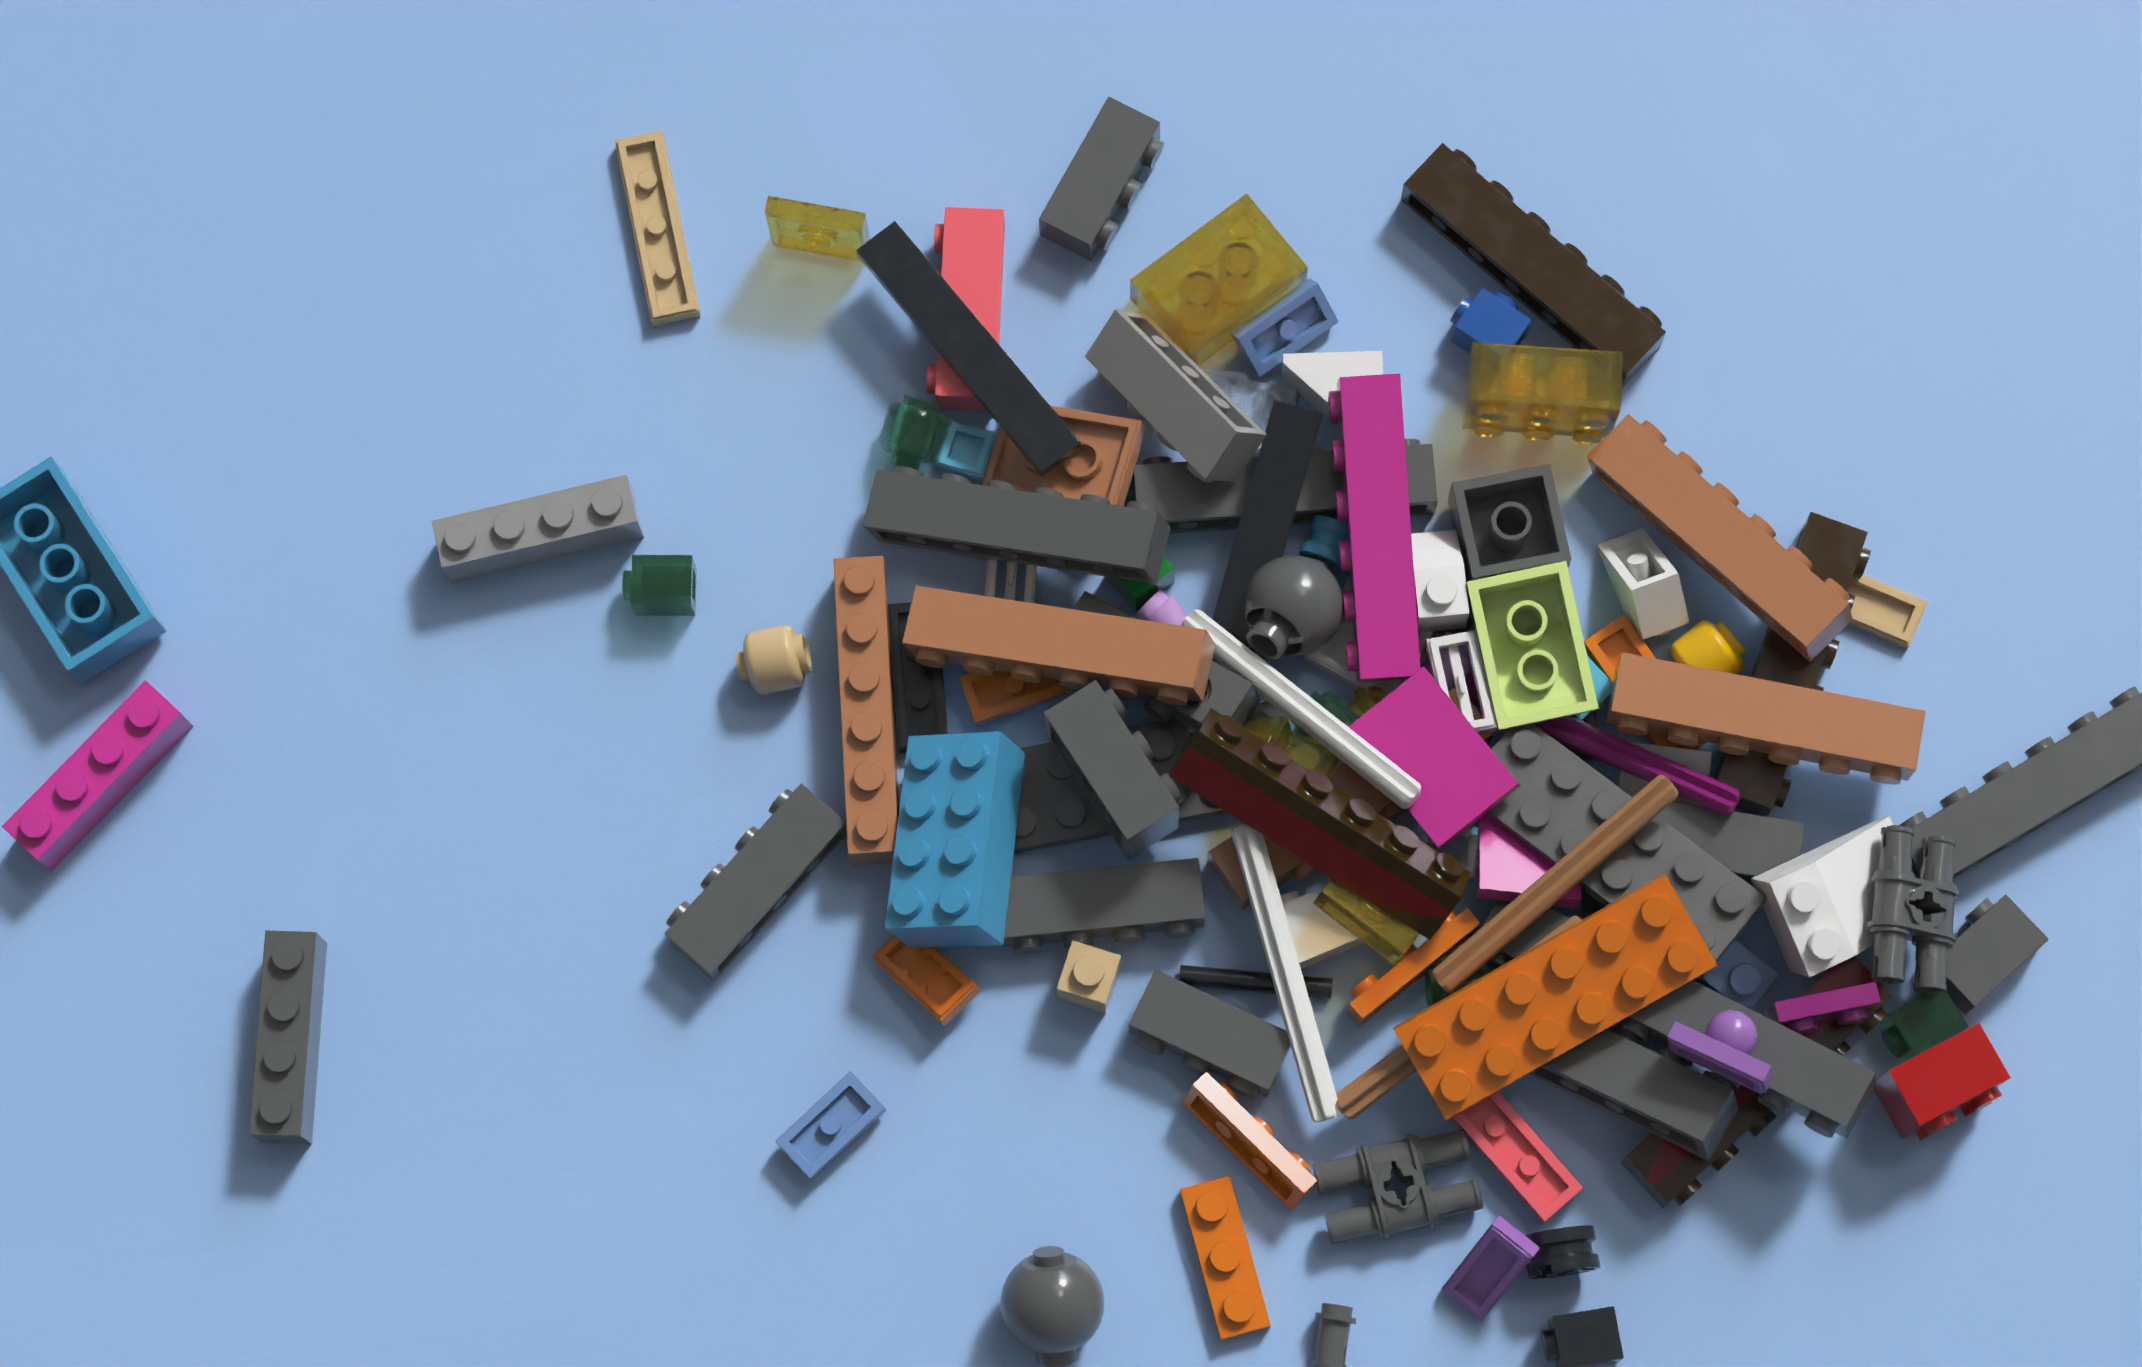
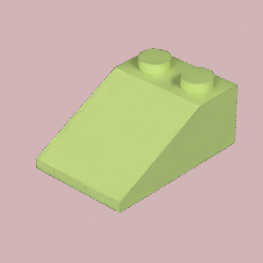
[1466,561,1599,731]

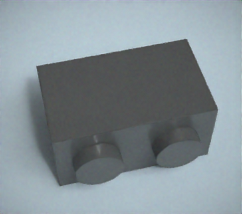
[1944,894,2049,1015]

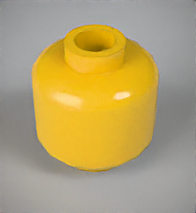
[1671,620,1746,675]

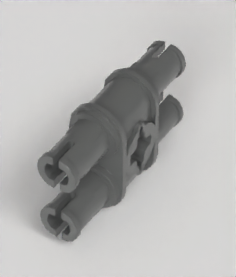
[1867,825,1959,994]
[1312,1129,1483,1245]

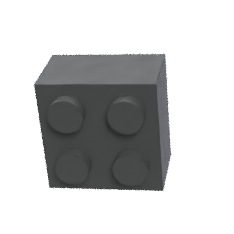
[1448,464,1572,582]

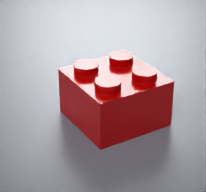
[1874,1023,2011,1141]

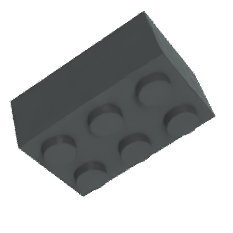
[1044,680,1182,860]

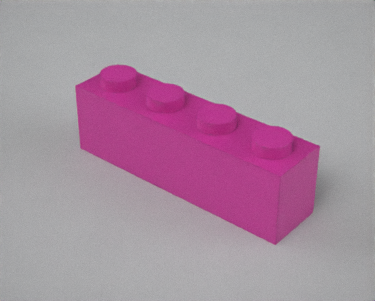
[1,680,193,872]

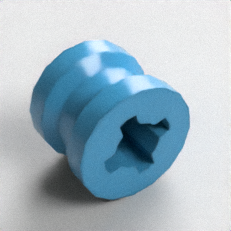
[1299,515,1347,573]

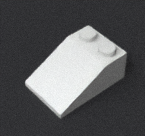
[1751,816,1914,977]

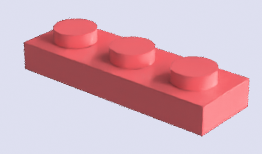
[1450,1091,1583,1224]

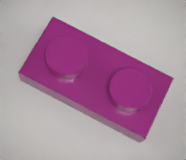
[1767,982,1881,1034]

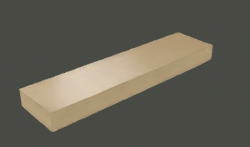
[615,130,701,326]

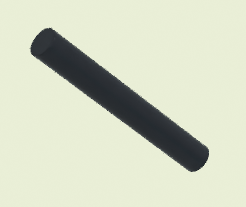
[1179,965,1333,999]

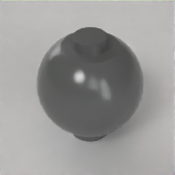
[1243,555,1344,660]
[1000,1246,1104,1367]

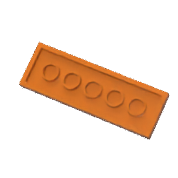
[1393,873,1718,1120]

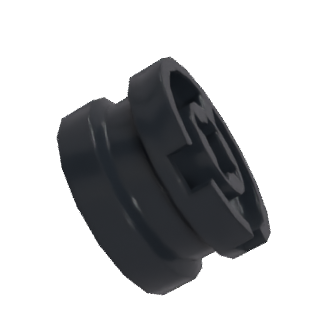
[1525,1225,1601,1279]

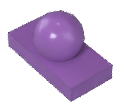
[1667,1010,1773,1094]
[1441,1215,1540,1321]

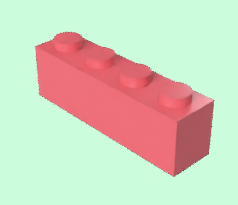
[926,207,1005,412]

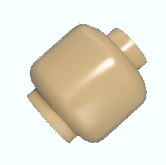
[735,624,812,695]

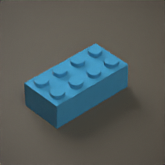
[0,456,167,685]
[885,731,1025,948]

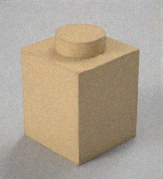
[1057,940,1121,1014]

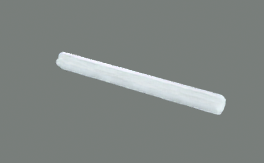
[1181,609,1422,809]
[1231,824,1341,1122]

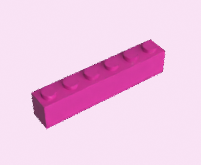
[1328,373,1421,682]

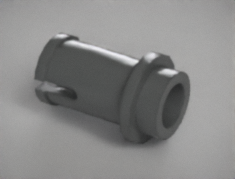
[1312,1303,1357,1367]

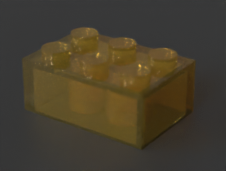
[1130,193,1308,366]
[1462,342,1623,444]

